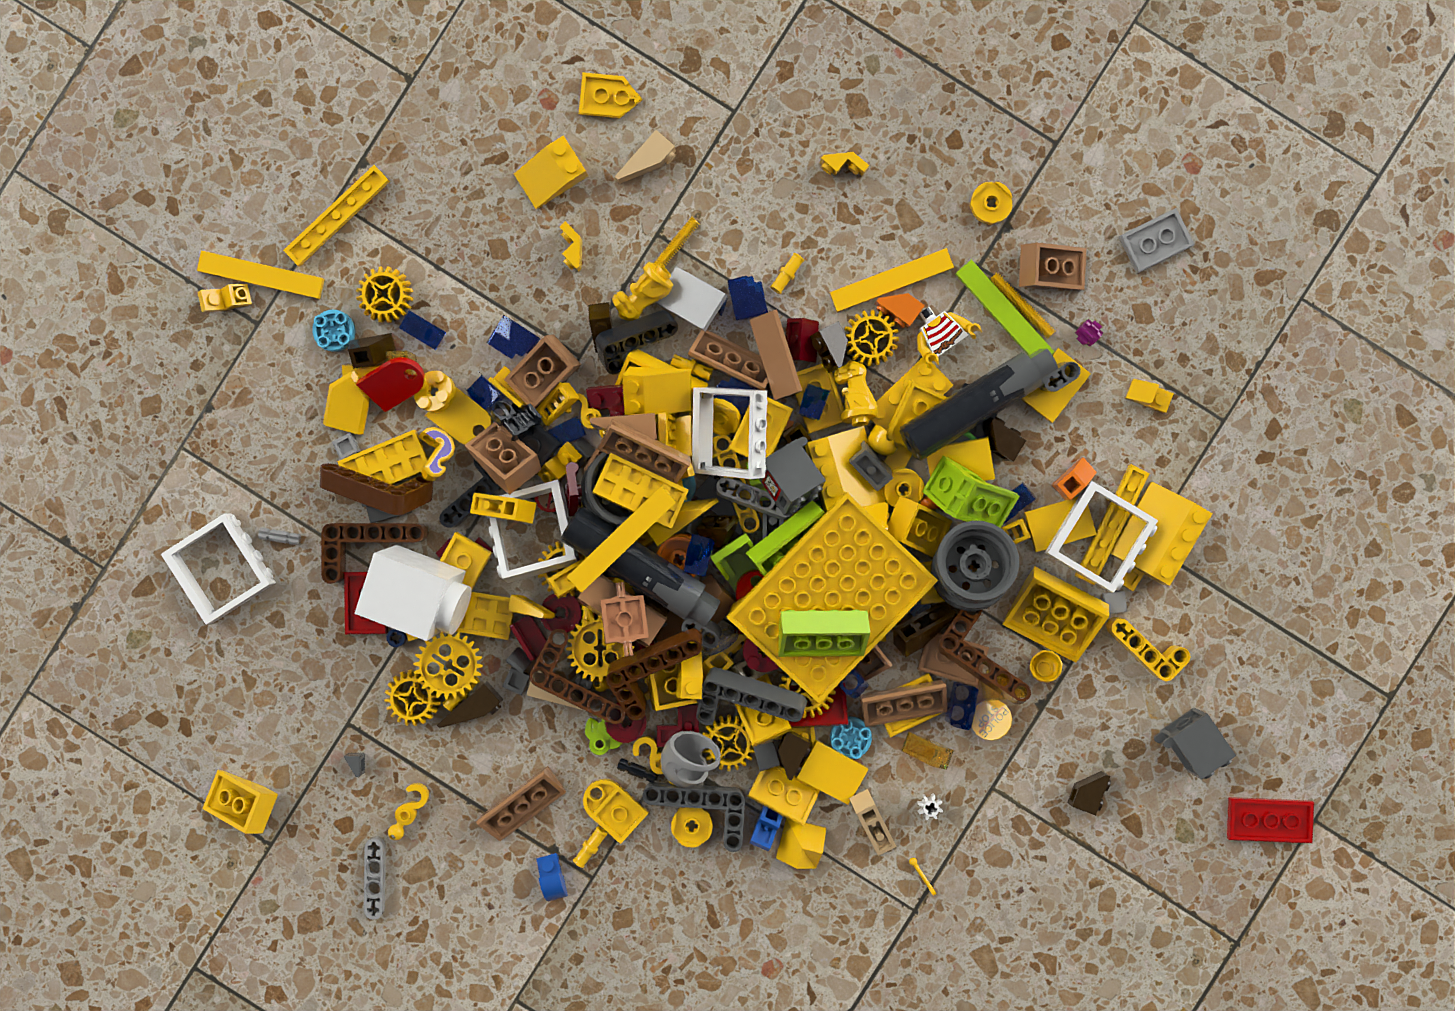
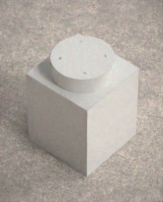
[354,545,471,641]

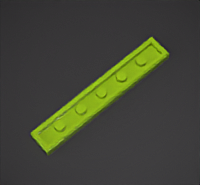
[955,259,1055,356]

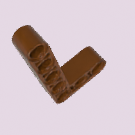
[320,463,434,515]
[321,523,429,584]
[938,610,1031,705]
[530,629,625,724]
[606,629,703,721]

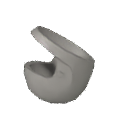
[661,731,721,788]

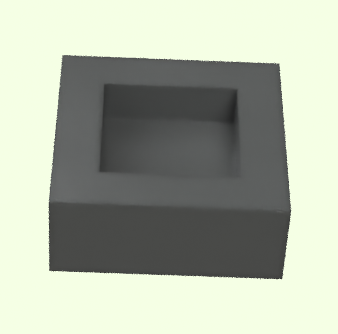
[502,667,530,695]

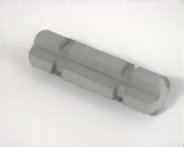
[258,528,301,545]

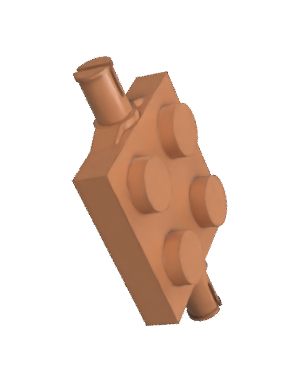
[600,582,649,656]

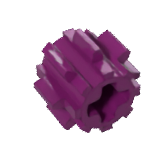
[1075,319,1103,347]

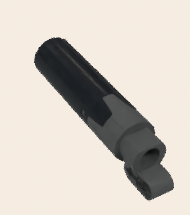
[899,349,1080,461]
[561,507,722,649]

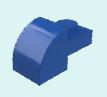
[749,805,783,851]
[536,853,568,902]

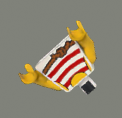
[917,307,982,369]

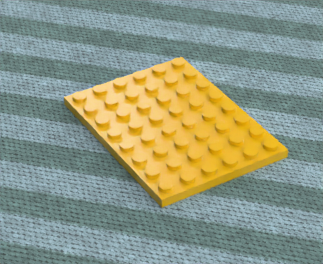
[726,492,938,703]

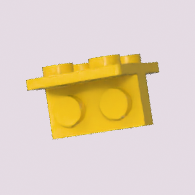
[655,412,693,457]

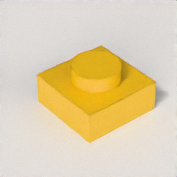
[1123,567,1144,591]

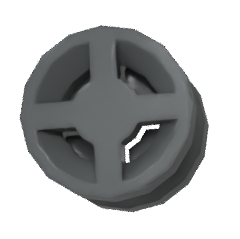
[575,671,593,691]

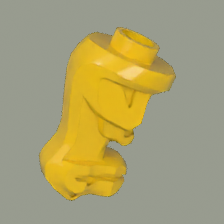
[612,262,673,321]
[833,361,878,427]

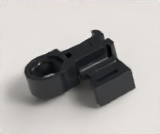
[491,401,542,441]

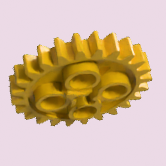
[566,615,634,682]
[413,632,483,699]

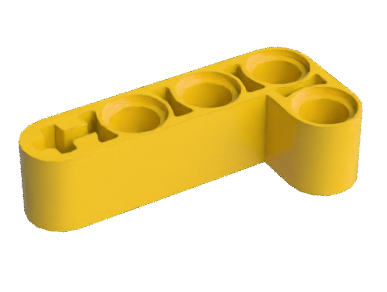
[1106,617,1191,681]

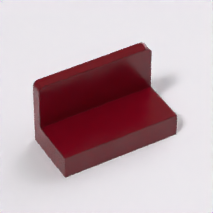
[786,318,819,362]
[509,615,547,661]

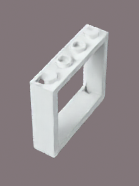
[692,387,768,479]
[487,480,579,583]
[1045,481,1158,593]
[161,513,276,625]

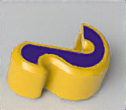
[418,427,455,481]

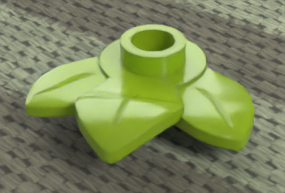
[585,718,622,755]

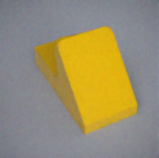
[1125,379,1174,413]

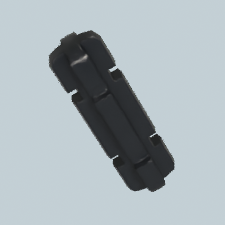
[617,758,657,783]

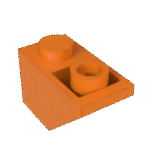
[875,293,925,328]
[1051,457,1097,500]

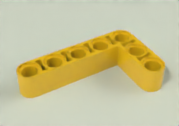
[690,435,759,533]

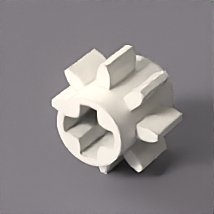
[917,793,943,820]

